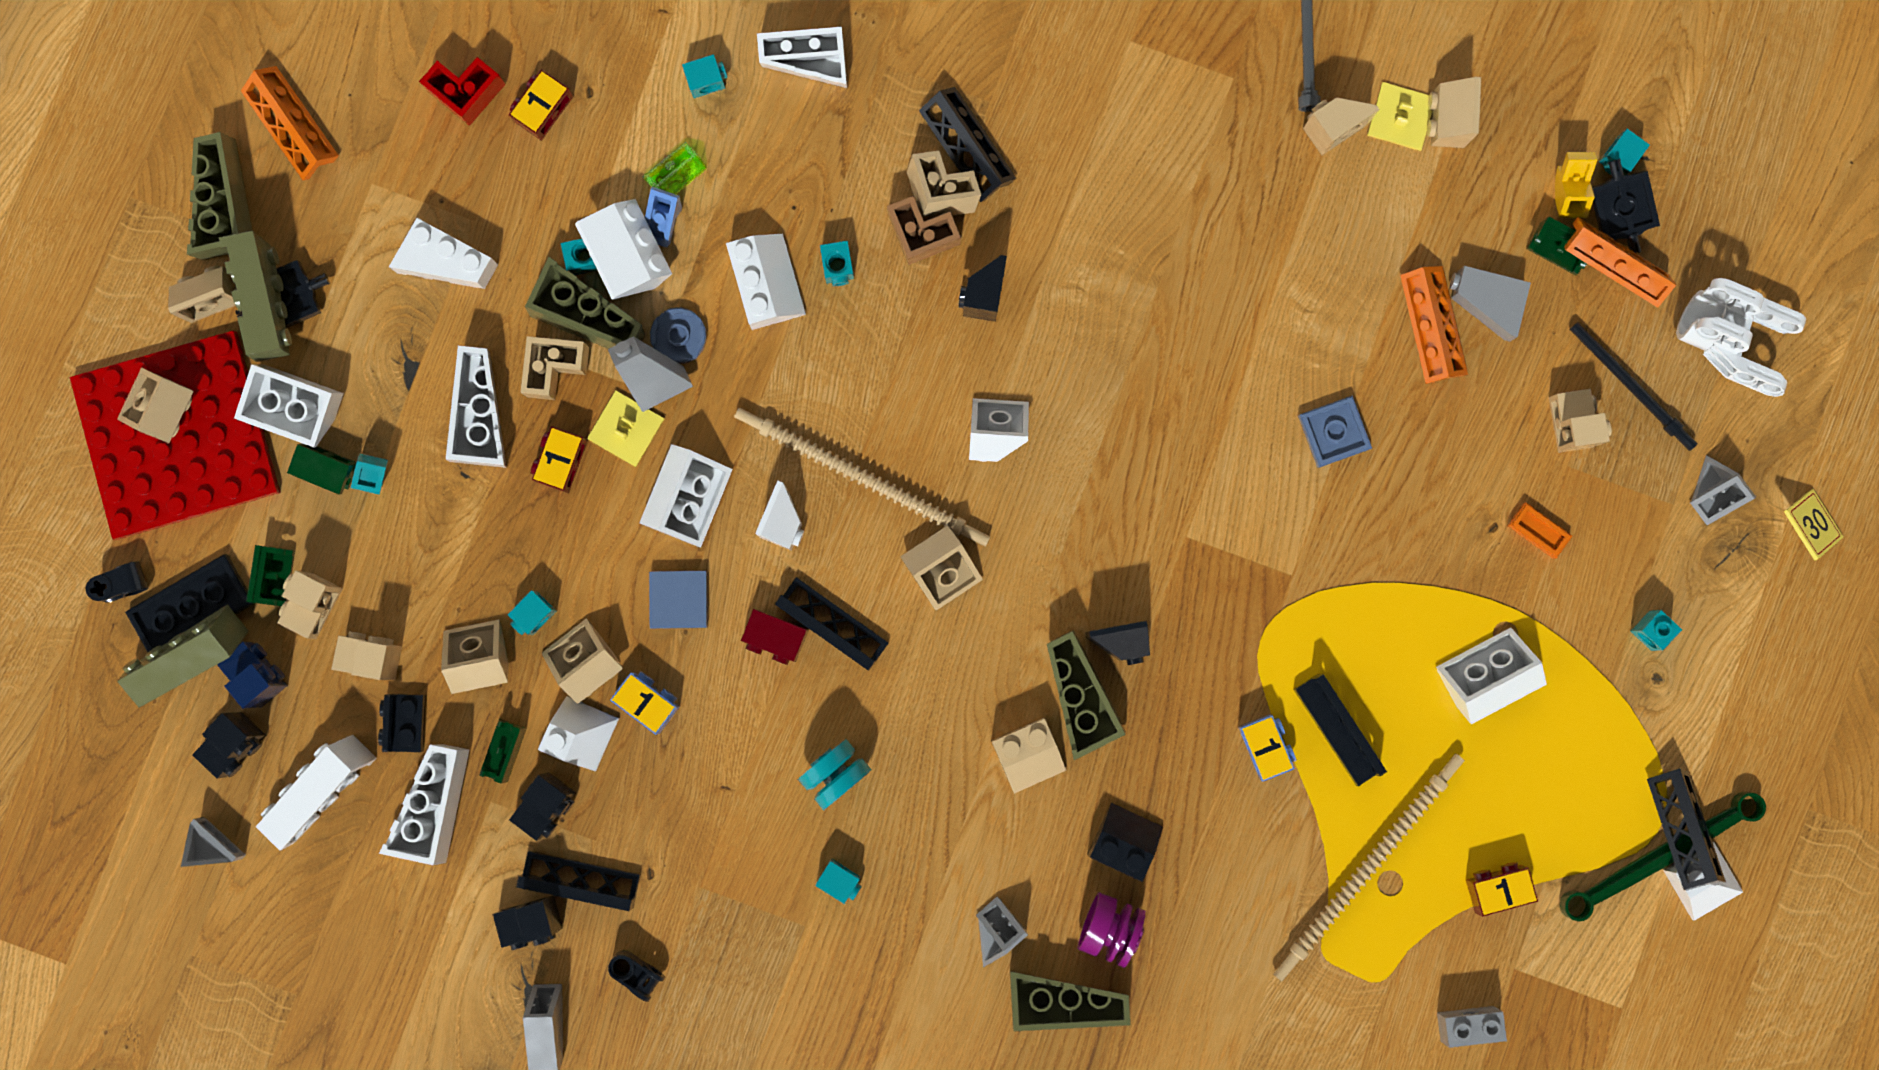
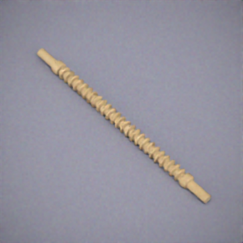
[735,407,990,547]
[1273,754,1465,981]

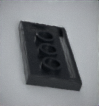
[125,554,255,652]

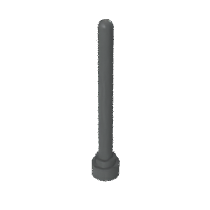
[1298,0,1321,112]

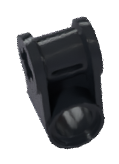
[85,561,149,603]
[608,951,665,1002]

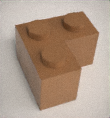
[887,196,961,265]

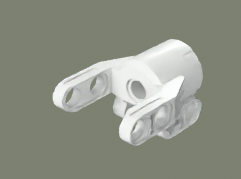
[1676,278,1806,397]

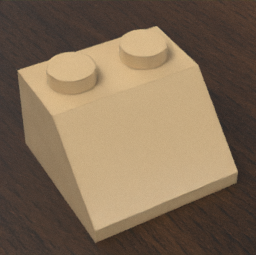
[1427,77,1481,148]
[1303,98,1380,155]
[168,265,236,323]
[117,368,193,443]
[900,525,983,611]
[541,618,623,704]
[441,620,508,694]
[991,718,1066,793]

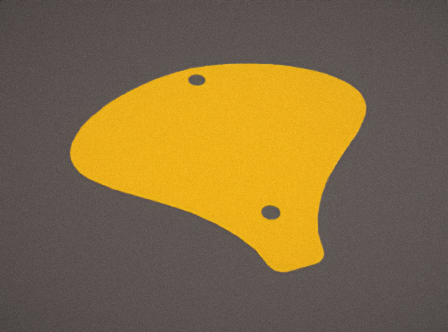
[1257,583,1667,983]

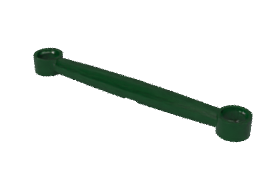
[1559,792,1766,922]

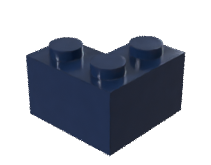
[217,642,288,708]

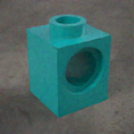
[682,54,728,98]
[1599,129,1650,175]
[560,238,597,275]
[820,241,854,286]
[351,453,388,495]
[508,590,557,635]
[1630,610,1682,651]
[815,859,862,904]

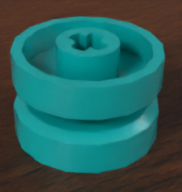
[798,739,872,811]

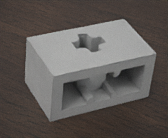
[1437,1006,1507,1048]

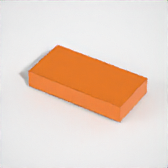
[1508,503,1572,559]

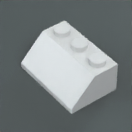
[575,199,672,300]
[726,234,806,330]
[234,364,344,447]
[639,444,733,548]
[1436,628,1547,724]

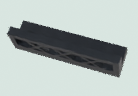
[919,87,1017,202]
[775,577,889,671]
[1293,674,1387,786]
[1647,768,1726,891]
[516,851,641,911]

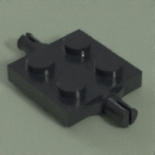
[1592,159,1660,253]
[235,260,330,328]

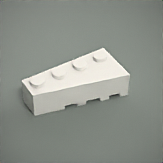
[446,346,507,468]

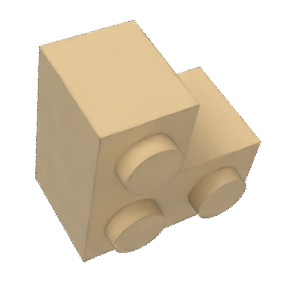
[907,150,981,220]
[520,336,590,400]
[1549,389,1612,453]
[277,570,343,639]
[331,631,402,680]

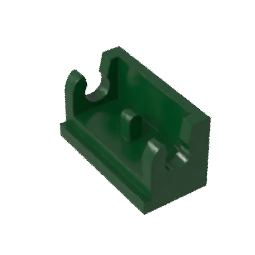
[1526,216,1587,276]
[287,443,356,495]
[246,545,295,606]
[479,719,527,784]

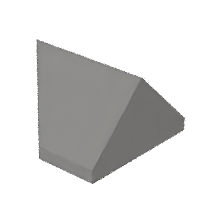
[1690,455,1756,525]
[181,817,246,867]
[976,896,1028,967]

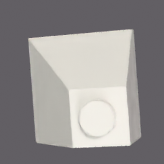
[969,398,1029,462]
[755,480,804,551]
[538,696,619,771]
[1663,842,1743,921]

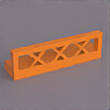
[241,66,339,181]
[1564,217,1676,308]
[1400,266,1468,384]

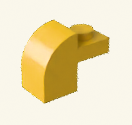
[1555,152,1597,218]

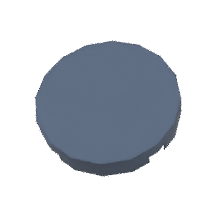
[650,307,707,364]

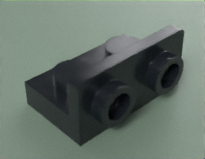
[378,694,426,752]

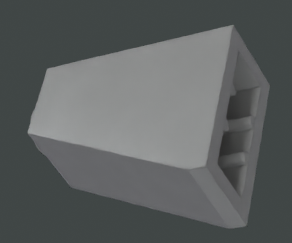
[1449,266,1531,342]
[608,336,693,412]
[523,984,563,1070]

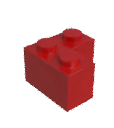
[419,57,506,126]

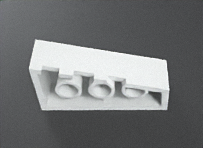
[256,735,377,851]
[379,744,469,865]

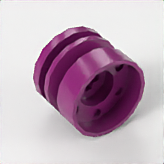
[1077,892,1146,968]

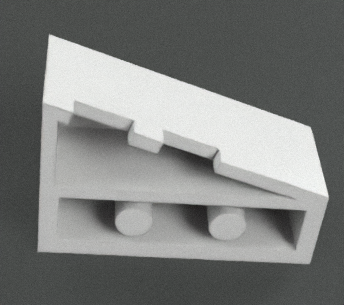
[757,27,847,88]
[389,218,498,289]

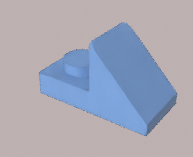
[645,187,682,248]

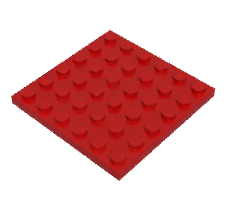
[69,330,280,540]

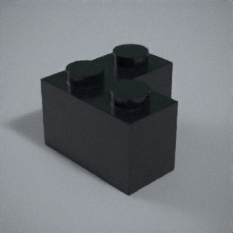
[192,712,266,779]
[509,772,576,841]
[493,895,563,950]

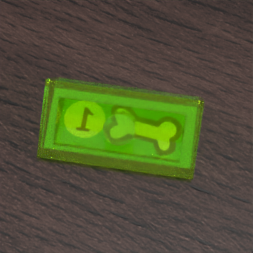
[643,142,707,195]

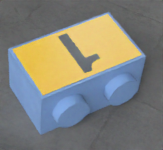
[610,672,680,735]
[1238,714,1296,782]

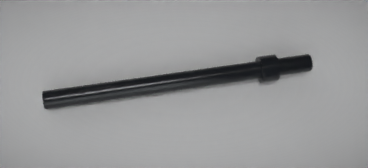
[1569,322,1698,451]

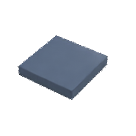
[1298,396,1372,468]
[649,571,708,629]

